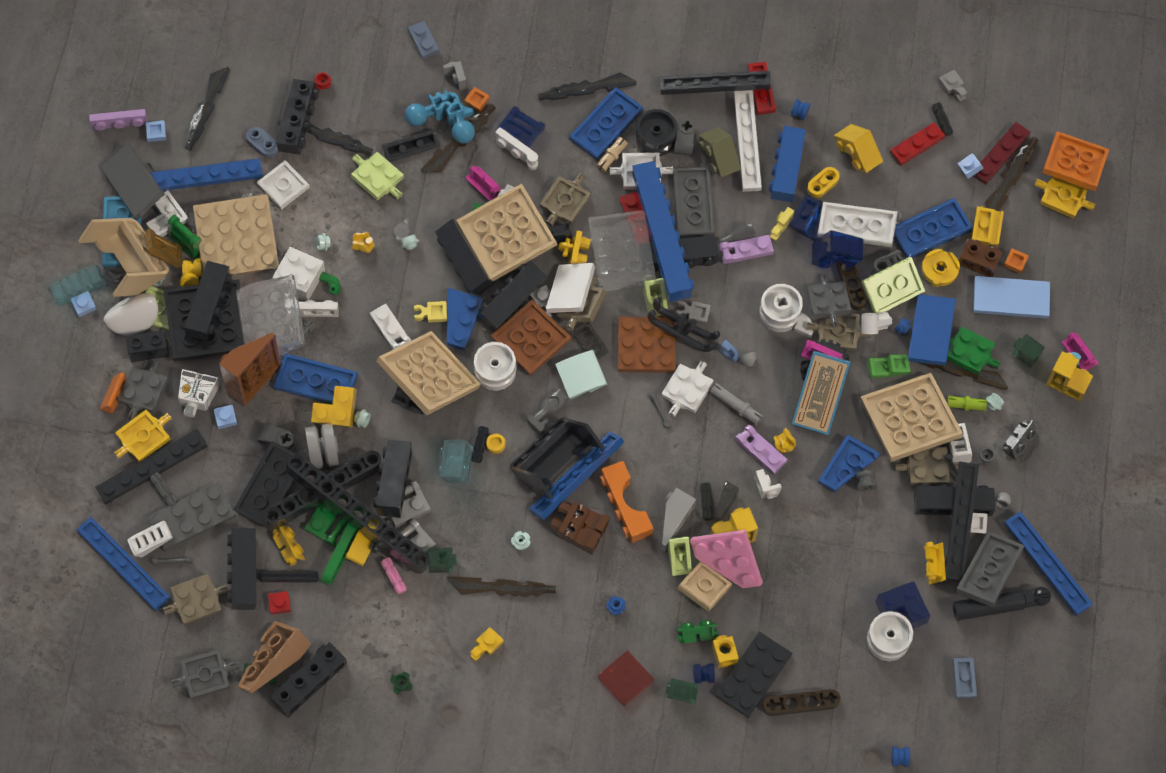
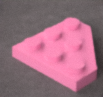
[690,530,763,588]

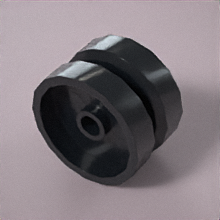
[636,109,677,156]

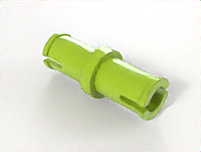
[947,396,987,411]

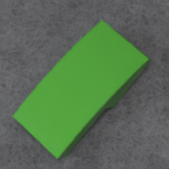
[867,355,911,378]

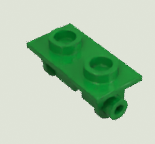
[676,620,718,644]

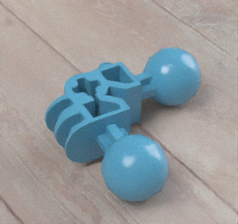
[404,89,475,143]

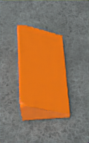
[100,372,127,414]

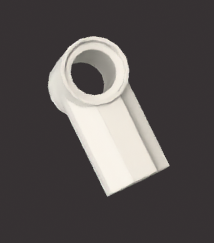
[861,312,892,334]

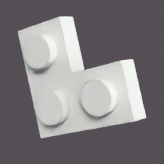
[146,191,189,237]

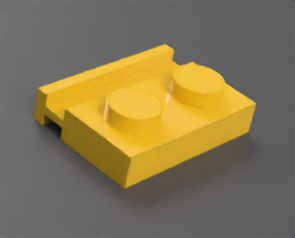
[971,206,1004,247]

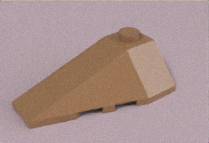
[237,621,311,694]

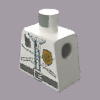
[178,369,220,418]

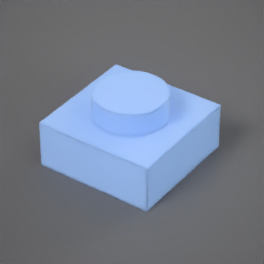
[146,120,167,142]
[957,153,983,179]
[71,291,97,317]
[214,405,237,429]

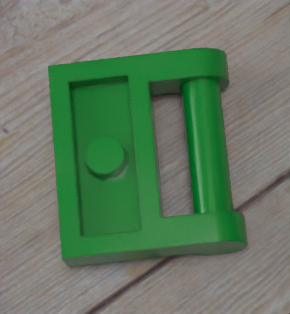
[168,215,202,260]
[304,503,355,547]

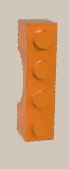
[599,461,654,543]

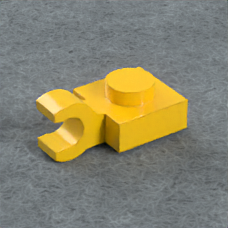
[470,627,504,661]

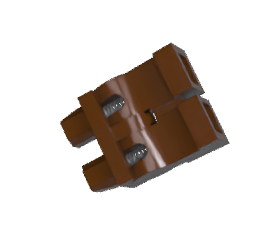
[550,501,610,555]

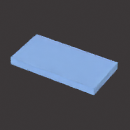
[973,276,1050,319]

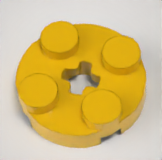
[921,249,960,287]

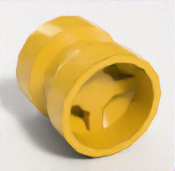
[182,259,203,278]

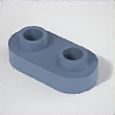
[246,127,278,158]

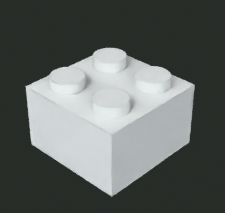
[272,247,325,301]

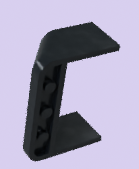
[510,418,605,499]

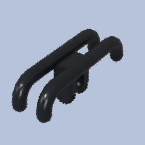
[647,298,720,352]

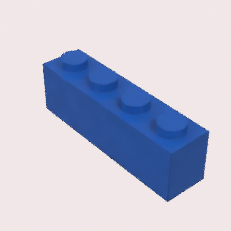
[768,126,806,203]

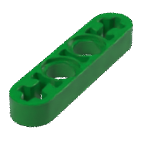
[321,515,359,586]

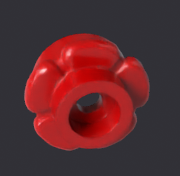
[314,72,332,90]

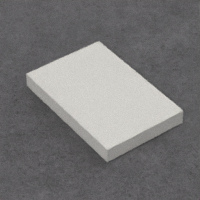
[546,263,595,313]

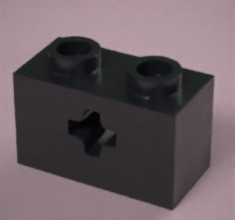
[126,330,169,363]

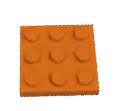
[1042,131,1109,191]

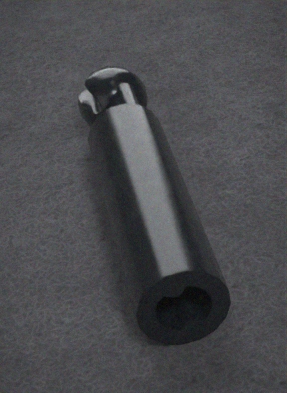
[952,587,1051,621]

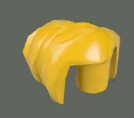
[352,232,375,253]
[773,428,796,453]

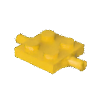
[1034,177,1095,219]
[114,410,171,462]

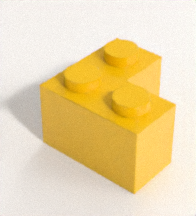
[834,124,883,173]
[1046,351,1093,401]
[311,386,357,428]
[710,507,758,543]

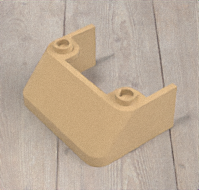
[78,218,169,297]

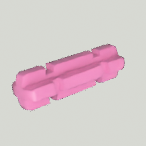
[381,557,406,594]

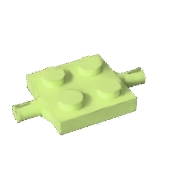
[351,152,404,201]

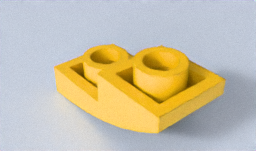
[345,524,377,566]

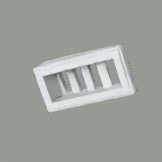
[948,423,972,463]
[127,521,173,558]

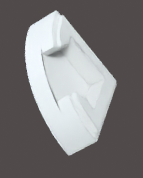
[794,313,813,338]

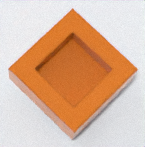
[464,87,490,112]
[1003,248,1029,274]

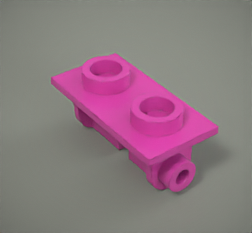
[465,166,502,201]
[1061,332,1099,370]
[801,339,843,361]

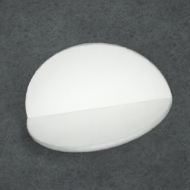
[104,293,158,336]

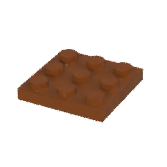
[491,300,572,376]
[618,317,676,373]

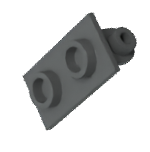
[1003,420,1037,460]

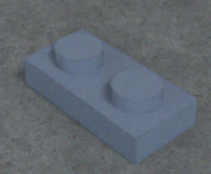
[408,21,439,59]
[953,658,977,699]

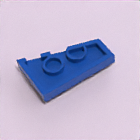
[447,288,484,351]
[818,435,881,493]

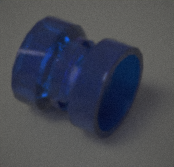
[693,663,715,684]

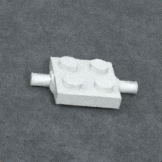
[610,153,673,190]
[661,361,714,417]

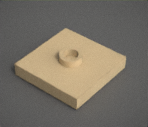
[677,561,732,612]

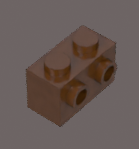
[959,238,1003,277]

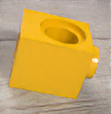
[712,635,739,668]

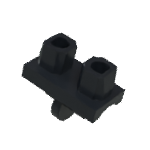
[391,385,424,415]

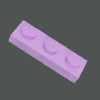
[89,109,148,131]

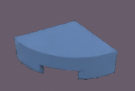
[720,339,739,363]

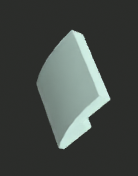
[556,350,608,399]

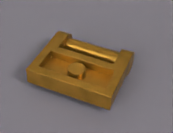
[144,228,183,268]

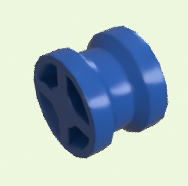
[790,99,811,120]
[891,746,910,767]

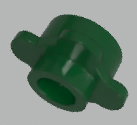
[390,672,413,694]

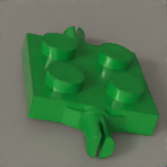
[947,326,1001,375]

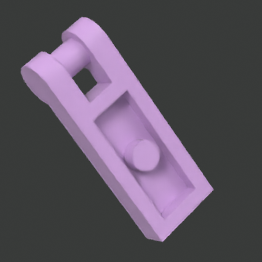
[718,235,774,264]
[735,424,788,475]

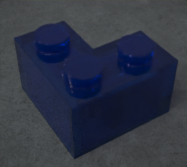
[812,230,863,269]
[875,581,930,629]

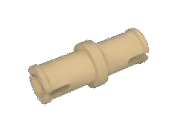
[596,137,628,172]

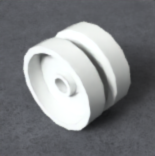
[759,284,803,332]
[474,342,516,391]
[866,611,913,662]

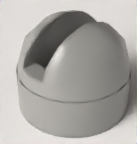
[741,352,757,367]
[995,492,1011,509]

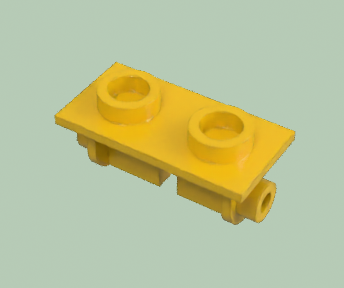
[272,526,305,566]
[924,542,946,585]

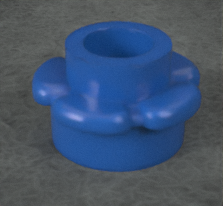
[894,318,911,335]
[606,596,626,615]

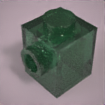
[1012,334,1045,368]
[429,547,457,573]
[666,678,699,704]

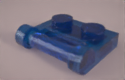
[497,106,546,148]

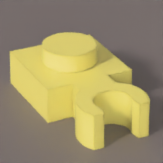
[770,207,794,241]
[414,301,447,323]

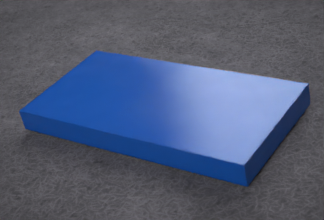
[569,87,644,160]
[894,198,973,258]
[908,294,956,366]
[273,353,358,405]

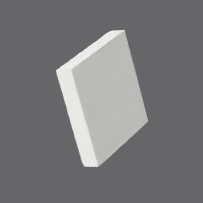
[257,160,310,210]

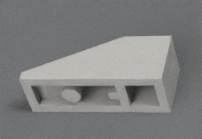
[661,488,696,552]

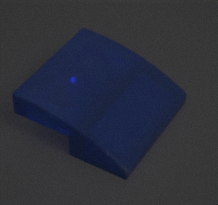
[790,195,827,245]

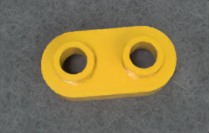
[807,167,839,198]

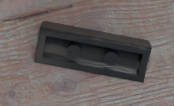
[381,129,440,162]

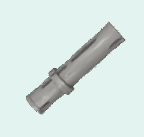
[710,383,763,426]

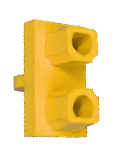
[558,230,591,264]

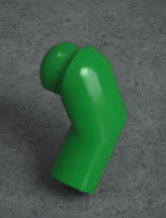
[319,272,341,295]

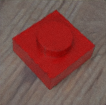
[268,591,291,615]

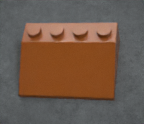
[219,333,281,407]

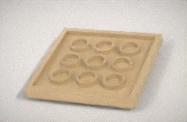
[456,184,558,282]
[193,194,279,276]
[376,331,481,415]
[860,373,963,462]

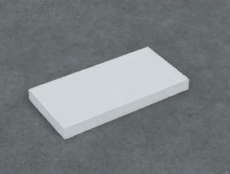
[817,202,897,247]

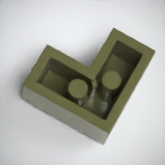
[698,127,741,178]

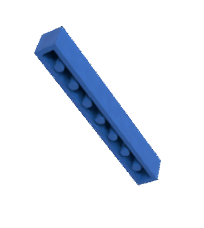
[632,161,694,302]

